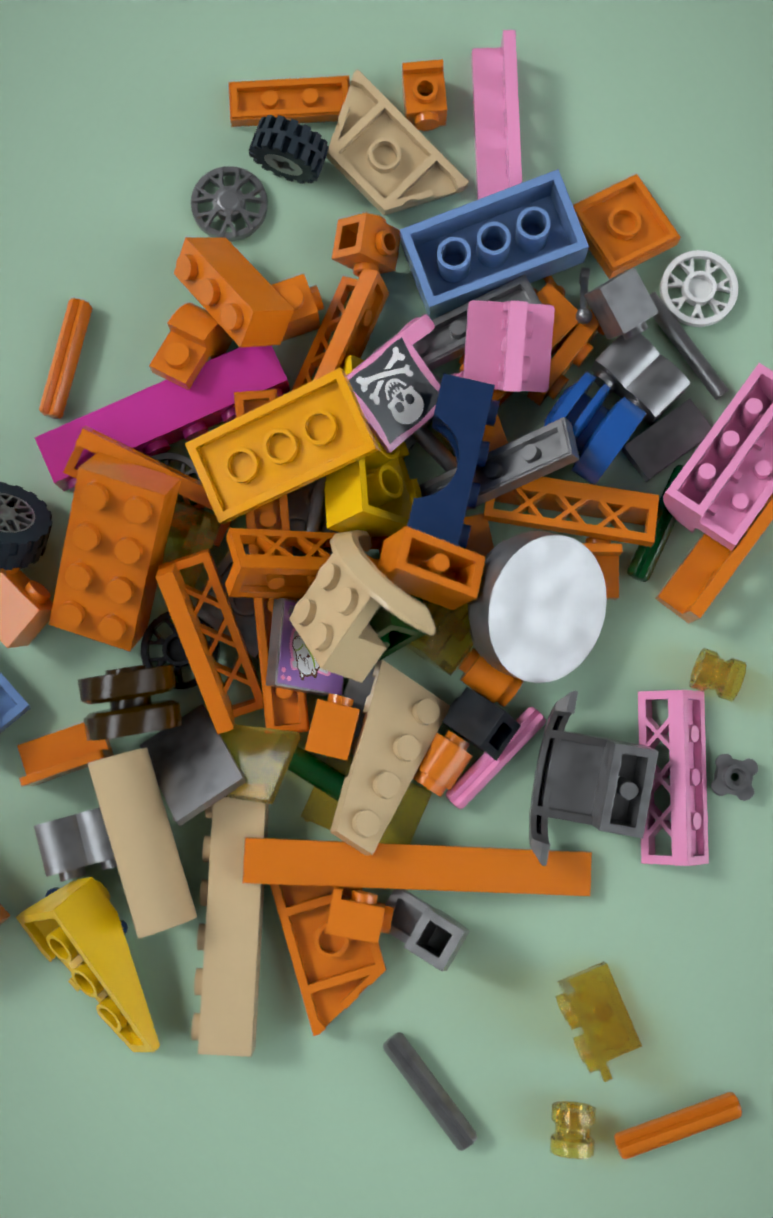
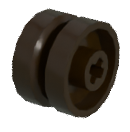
[78,664,182,741]

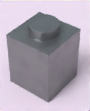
[584,267,659,340]

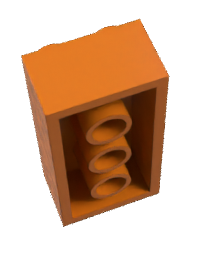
[49,452,181,652]

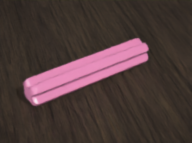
[446,707,546,809]

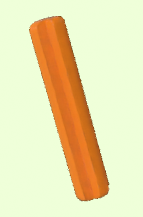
[39,298,92,419]
[614,1092,742,1159]

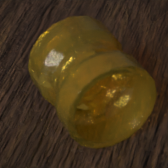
[689,648,747,702]
[550,1101,596,1159]

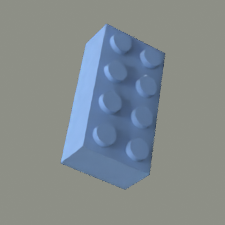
[400,169,589,320]

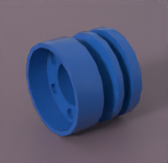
[543,371,647,485]

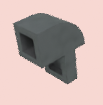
[385,889,469,971]

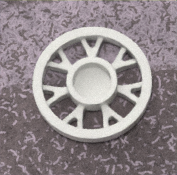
[660,250,738,327]

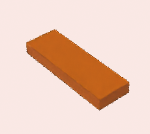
[229,76,350,127]

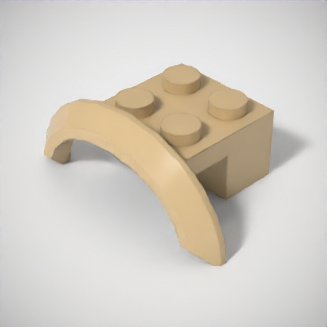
[289,530,435,683]

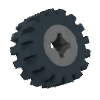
[249,115,329,184]

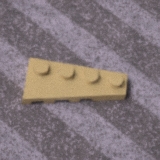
[330,659,450,856]

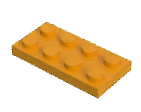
[185,367,379,524]

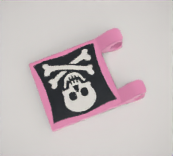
[347,314,463,453]

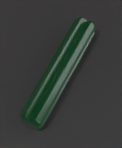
[627,465,684,582]

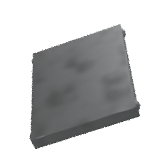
[139,704,246,826]

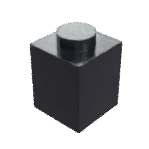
[442,687,521,761]

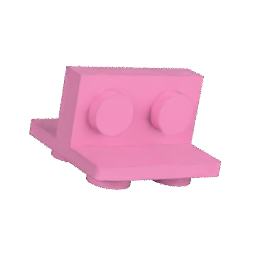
[463,300,555,392]

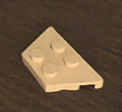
[326,69,469,216]

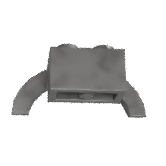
[529,691,659,866]

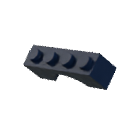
[407,373,500,549]

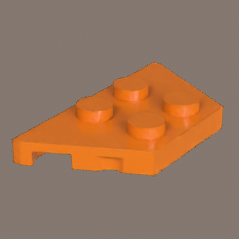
[270,884,386,1036]

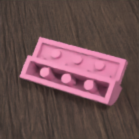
[663,363,773,551]

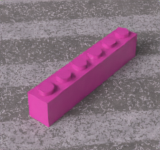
[34,346,291,492]

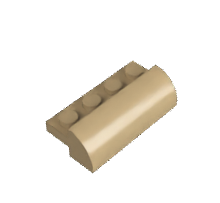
[87,748,197,939]

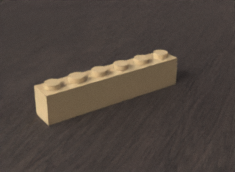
[191,785,270,1057]

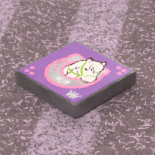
[266,598,344,697]

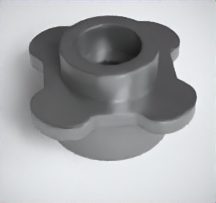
[711,754,758,801]

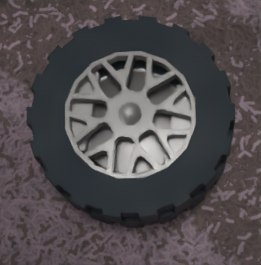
[0,482,53,570]

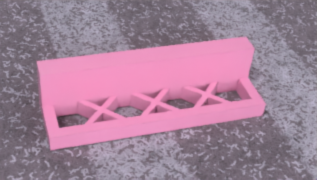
[471,30,522,200]
[638,690,709,866]

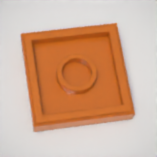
[573,174,681,279]

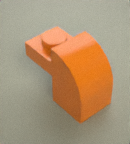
[149,303,233,391]

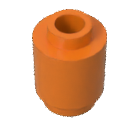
[458,648,524,707]
[413,730,473,797]

